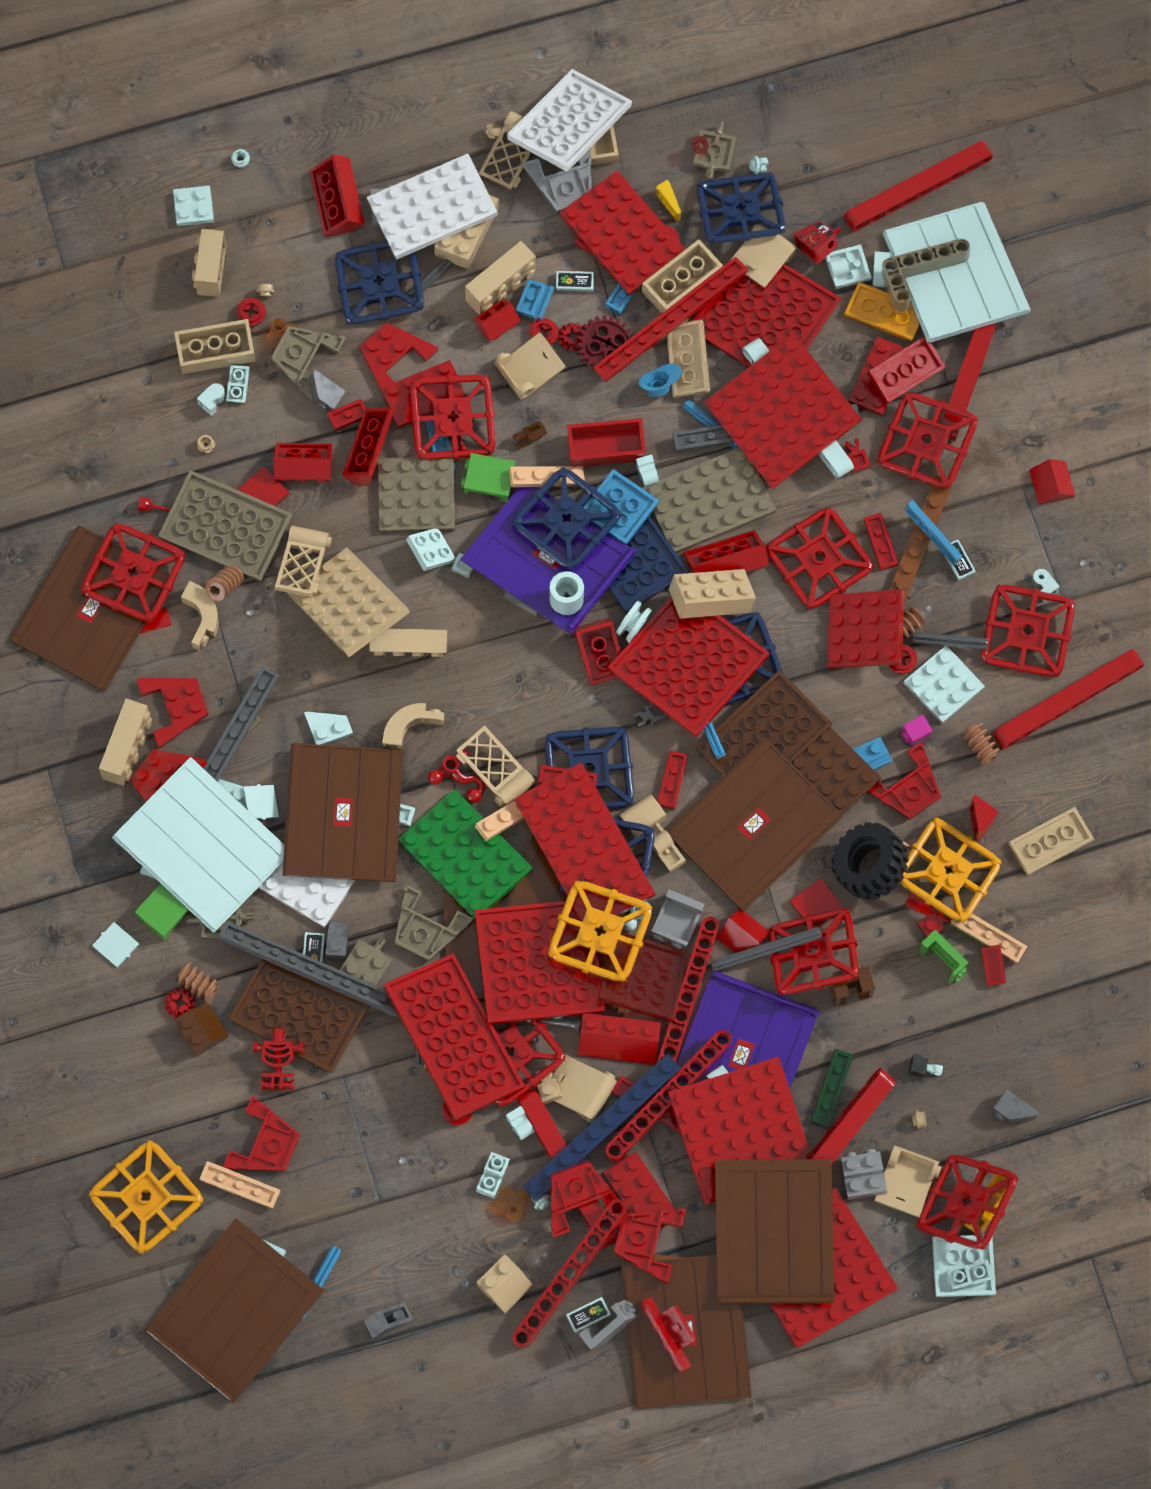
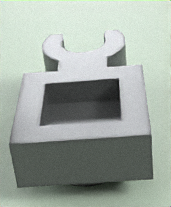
[633,703,669,728]

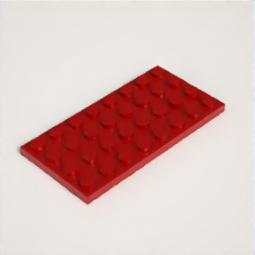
[514,762,656,922]
[383,953,525,1120]

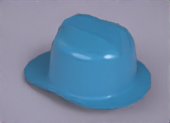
[639,364,682,398]

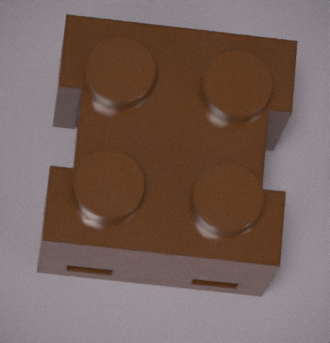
[828,965,875,1007]

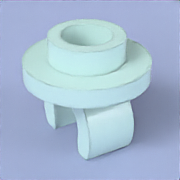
[749,156,769,174]
[531,1194,551,1211]

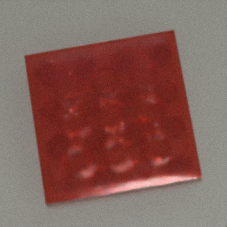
[598,932,688,1022]

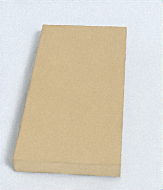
[667,320,710,399]
[1008,807,1094,876]

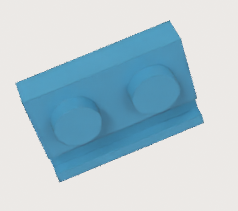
[516,279,554,321]
[853,737,893,771]

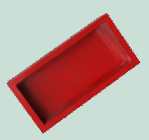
[567,418,646,467]

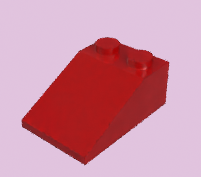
[574,617,621,686]

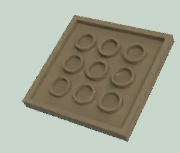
[378,457,455,532]

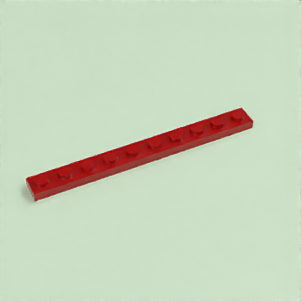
[593,256,748,383]

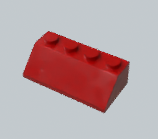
[309,154,365,237]
[381,360,466,428]
[342,408,394,486]
[683,530,769,573]
[578,1013,661,1066]

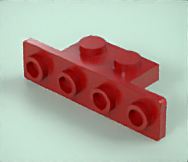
[641,1297,697,1372]

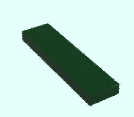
[810,1049,854,1129]

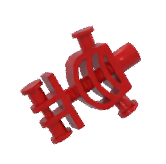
[252,1028,304,1091]

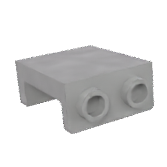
[650,889,705,950]
[579,1300,638,1350]

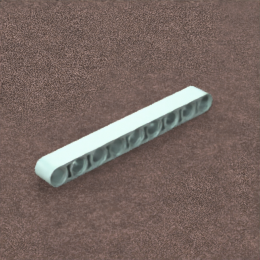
[742,338,854,479]

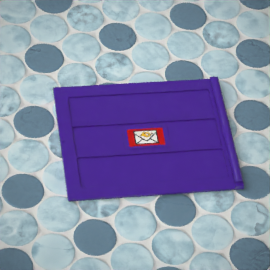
[460,487,636,634]
[664,970,820,1100]

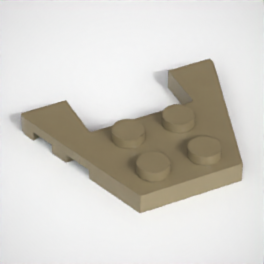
[271,326,346,400]
[395,885,473,962]

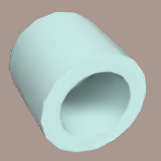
[549,572,584,615]

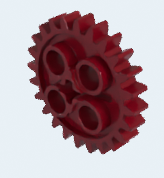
[575,315,634,372]

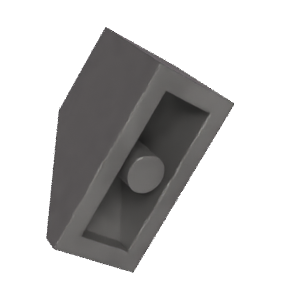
[309,370,346,412]
[326,921,350,961]
[992,1089,1039,1123]
[364,1302,413,1338]

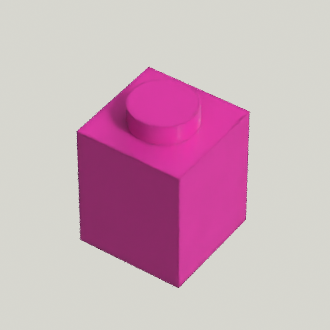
[901,715,933,747]

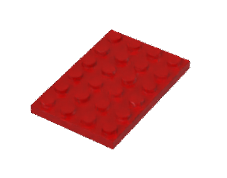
[559,170,686,296]

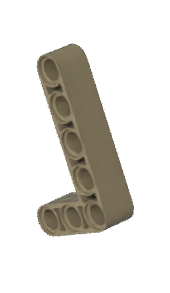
[882,239,970,312]

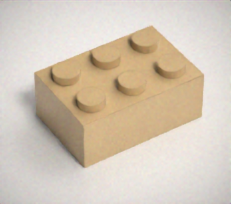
[192,229,226,297]

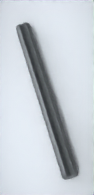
[711,927,822,971]

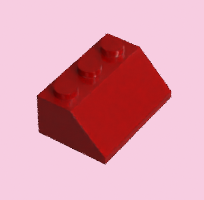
[274,443,333,482]

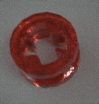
[692,136,709,155]

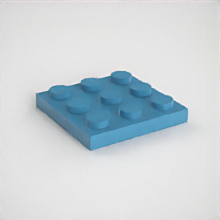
[583,469,659,545]

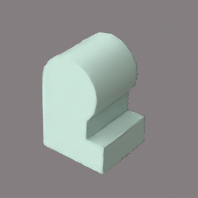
[197,383,225,416]
[636,455,659,487]
[1032,569,1059,602]
[506,1106,535,1140]

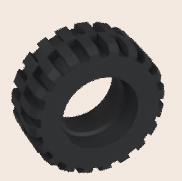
[831,822,909,900]

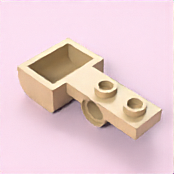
[544,125,619,165]
[618,794,686,873]

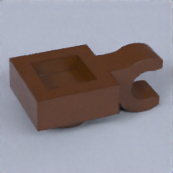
[512,421,547,449]

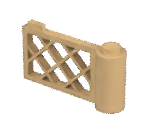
[479,111,532,191]
[275,526,332,597]
[456,725,536,807]

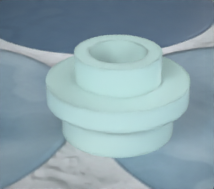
[231,149,250,168]

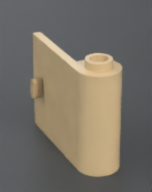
[731,224,798,288]
[494,333,566,400]
[552,1055,617,1123]
[874,1145,941,1218]

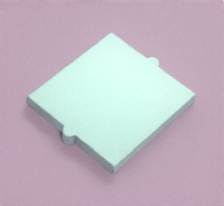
[243,784,279,821]
[92,922,139,968]

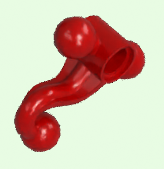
[428,749,486,804]

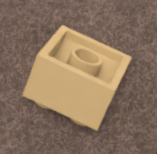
[477,1254,533,1314]

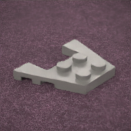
[522,148,591,211]

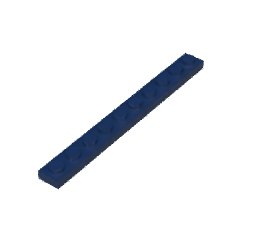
[523,1054,681,1202]

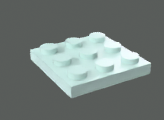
[904,646,985,724]
[932,1235,996,1297]

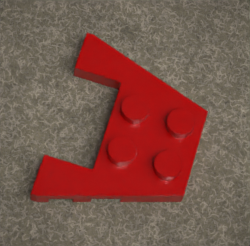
[360,322,438,391]
[137,678,208,749]
[868,742,941,820]
[130,749,207,802]
[223,1096,300,1172]
[551,1160,623,1237]
[614,1209,686,1284]

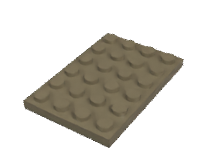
[642,448,776,553]
[158,470,293,582]

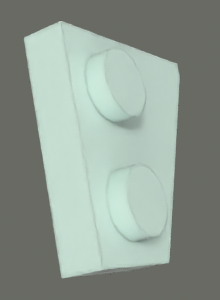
[304,712,353,745]

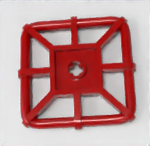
[410,374,495,460]
[877,392,978,489]
[766,507,874,610]
[80,523,186,623]
[981,584,1075,677]
[769,908,859,996]
[494,1019,566,1107]
[916,1154,1019,1250]

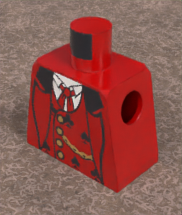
[794,221,841,264]

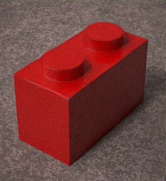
[474,298,521,341]

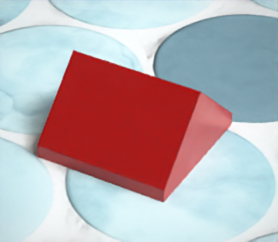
[1029,459,1075,505]
[969,795,999,843]
[716,909,770,953]

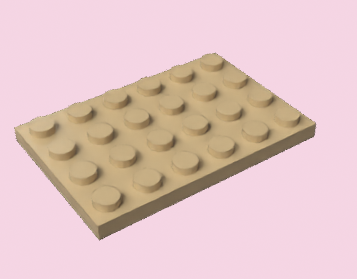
[287,547,410,657]

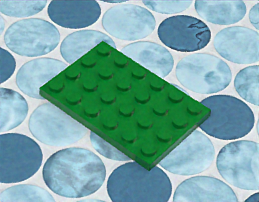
[398,789,533,920]

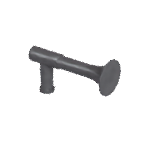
[527,1016,582,1042]

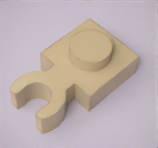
[536,1071,563,1105]

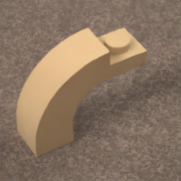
[181,581,219,651]
[382,703,445,750]

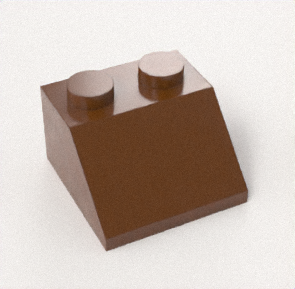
[174,1004,229,1057]

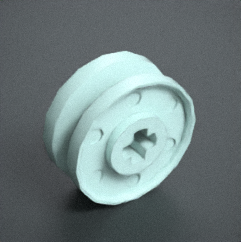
[616,601,652,643]

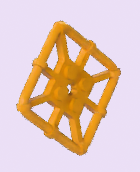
[899,818,1002,923]
[548,880,652,982]
[89,1140,203,1254]

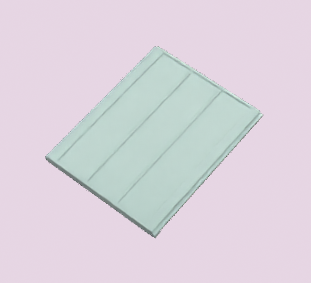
[882,202,1031,343]
[112,757,284,933]

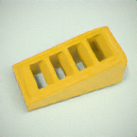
[656,180,681,222]

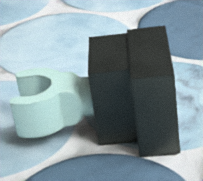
[908,1054,943,1077]

